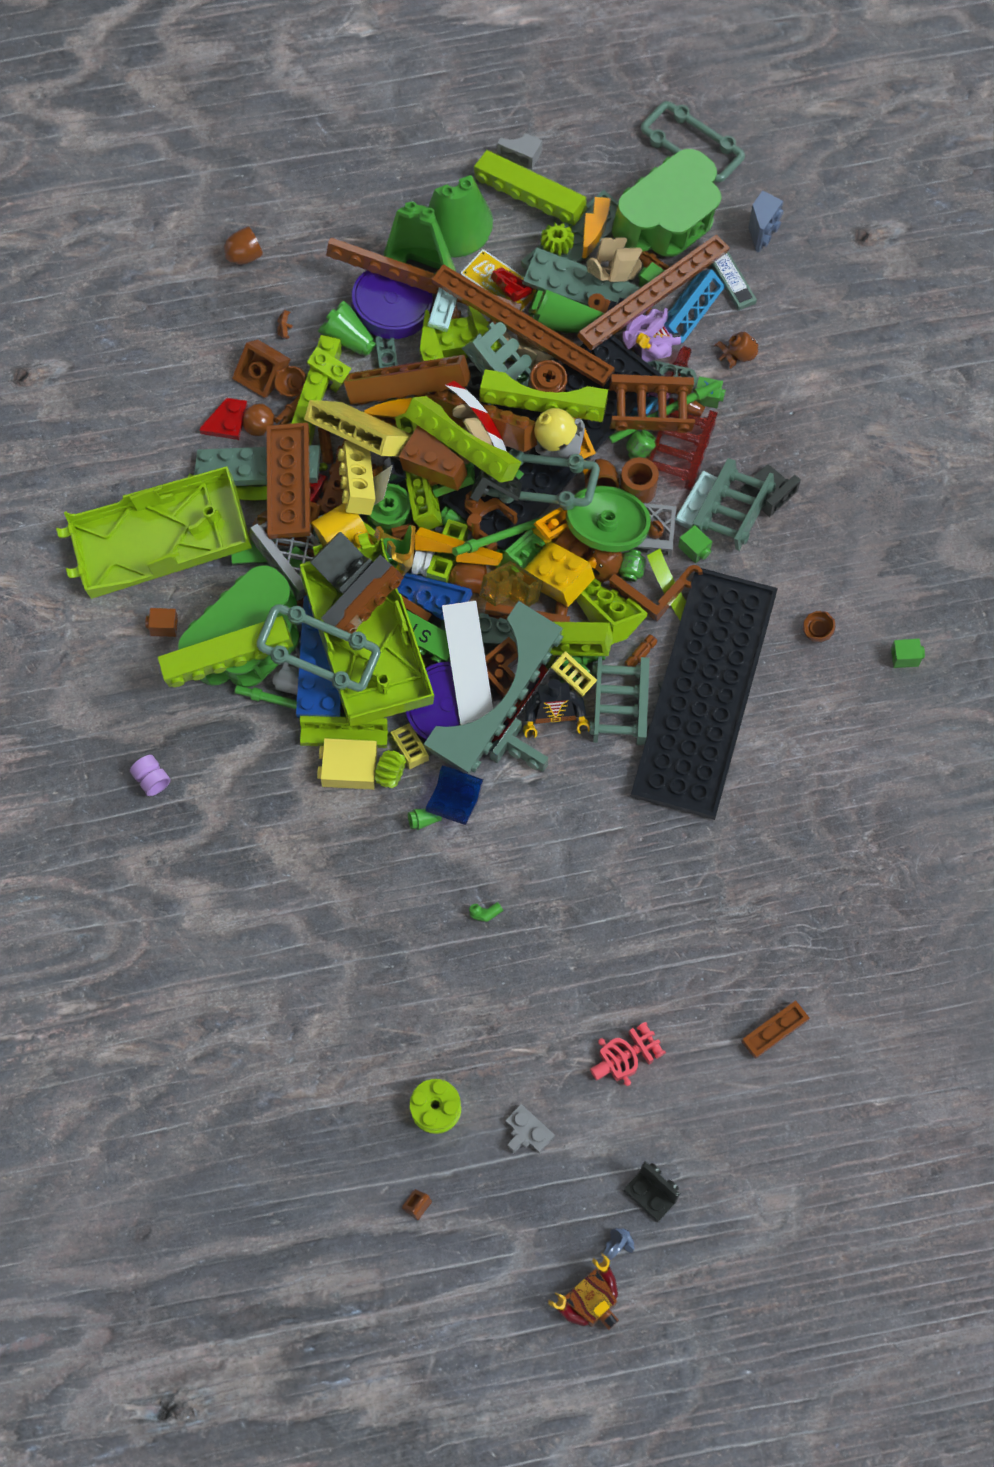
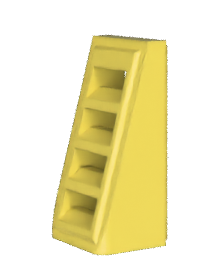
[550,651,597,697]
[390,724,429,769]

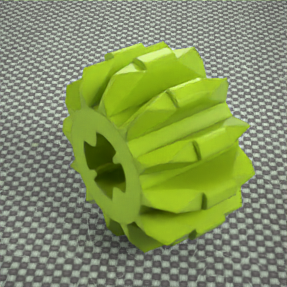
[540,222,574,256]
[374,750,406,788]

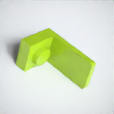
[307,347,352,392]

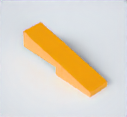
[415,527,503,566]

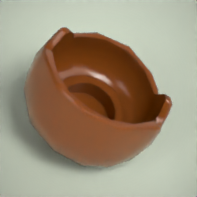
[274,366,307,397]
[243,403,275,436]
[803,611,836,643]

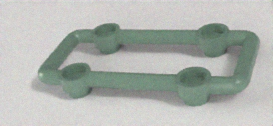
[641,101,745,182]
[487,448,600,510]
[256,604,381,692]

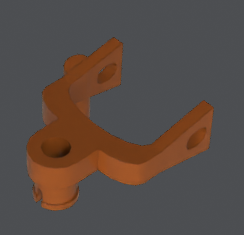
[465,491,517,547]

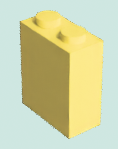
[317,738,377,790]

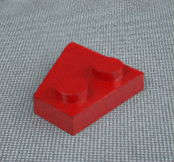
[490,267,533,302]

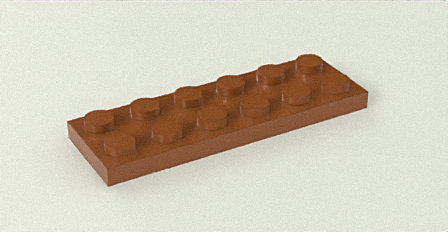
[267,422,311,539]

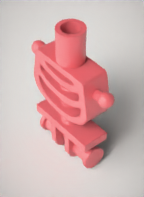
[590,1022,666,1086]

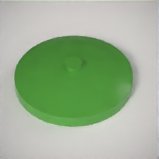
[566,486,651,552]

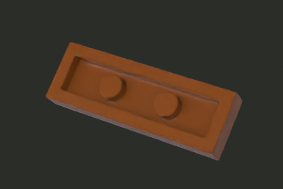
[741,1000,810,1059]

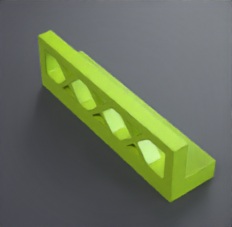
[300,716,388,748]

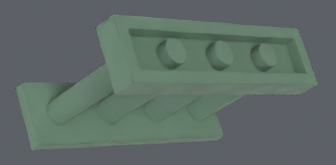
[692,458,776,551]
[589,656,650,745]

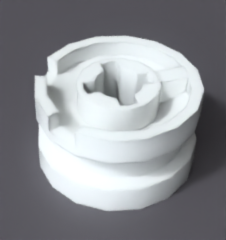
[412,550,435,578]

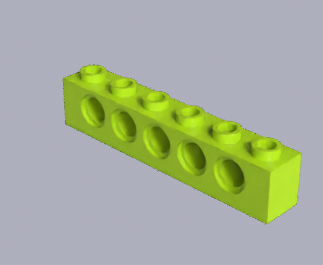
[395,413,443,530]

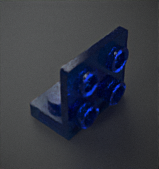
[425,765,484,825]

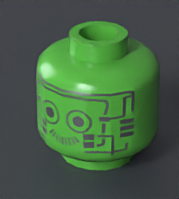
[626,430,657,459]
[618,549,646,582]

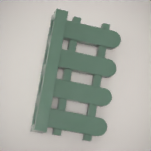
[462,322,532,413]

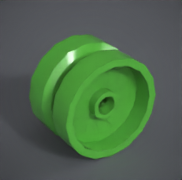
[367,483,413,536]

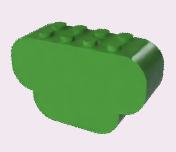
[612,149,721,257]
[178,566,300,687]

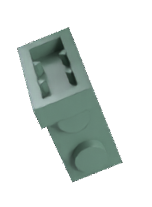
[490,718,549,772]

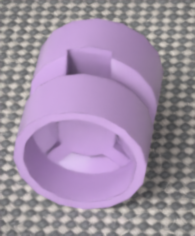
[130,755,171,796]

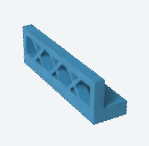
[664,269,725,344]

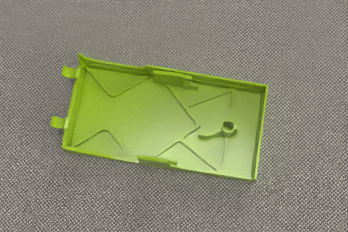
[56,466,252,599]
[300,533,434,727]

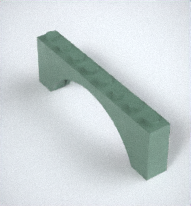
[424,601,564,776]

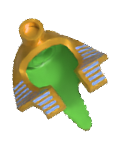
[374,525,415,576]

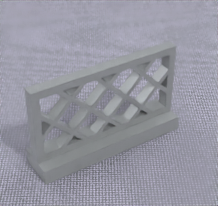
[622,503,676,558]
[249,522,320,601]

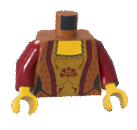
[548,1253,619,1330]

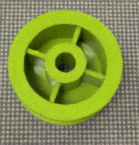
[410,1079,461,1134]

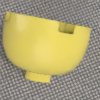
[534,408,577,451]

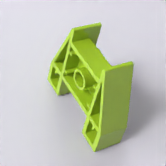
[420,305,505,365]

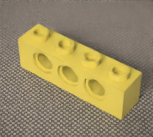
[338,441,375,515]

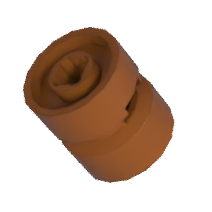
[555,529,592,560]

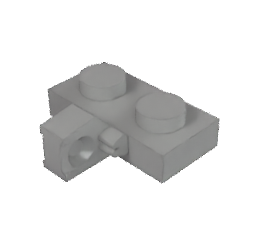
[505,1104,555,1154]

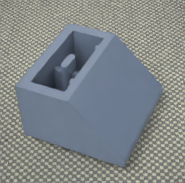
[748,190,784,252]

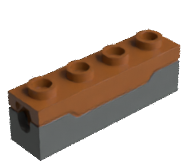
[321,555,404,634]

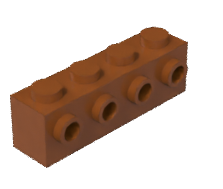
[317,439,348,516]

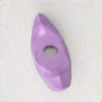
[623,308,668,349]

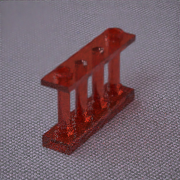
[646,399,718,491]

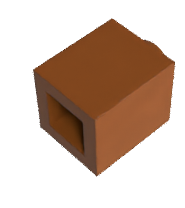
[145,608,178,637]

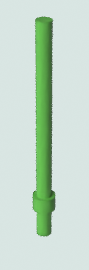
[609,380,720,444]
[452,516,544,556]
[235,685,346,717]

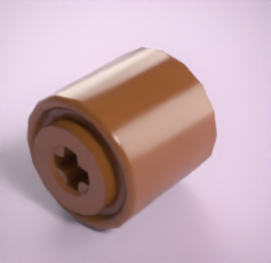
[528,360,567,393]
[619,457,659,504]

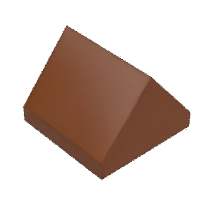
[402,1189,432,1221]

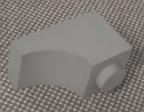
[497,133,543,169]

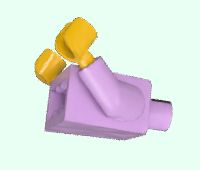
[633,326,681,362]

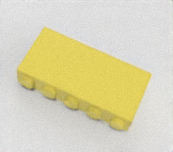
[304,400,412,456]

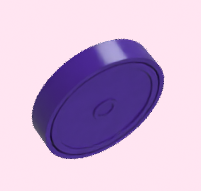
[351,270,432,339]
[406,662,460,742]

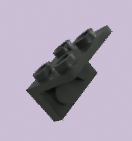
[740,464,801,517]
[470,470,522,502]
[310,532,373,594]
[623,1161,680,1222]

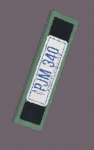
[711,252,757,311]

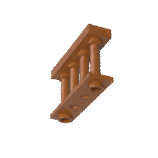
[609,374,695,433]

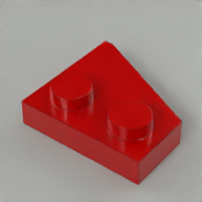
[200,398,248,440]

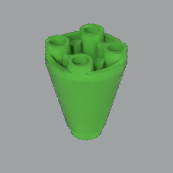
[318,301,376,356]

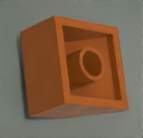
[232,339,291,398]

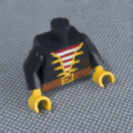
[523,679,590,738]

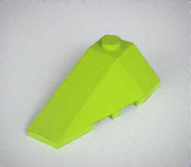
[576,579,648,645]

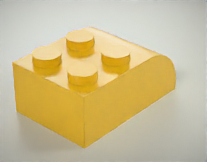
[311,503,374,549]
[520,542,595,607]

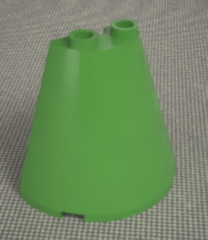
[428,175,493,257]
[383,202,456,274]
[528,290,605,334]

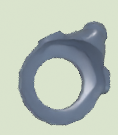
[602,1228,635,1260]

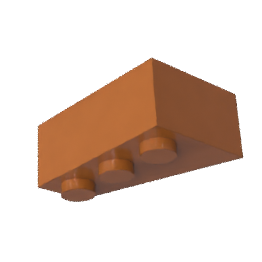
[399,425,468,491]

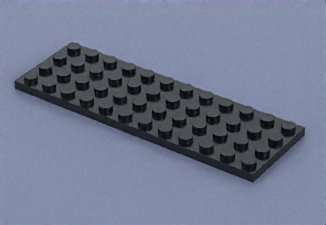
[442,335,663,551]
[630,568,778,820]

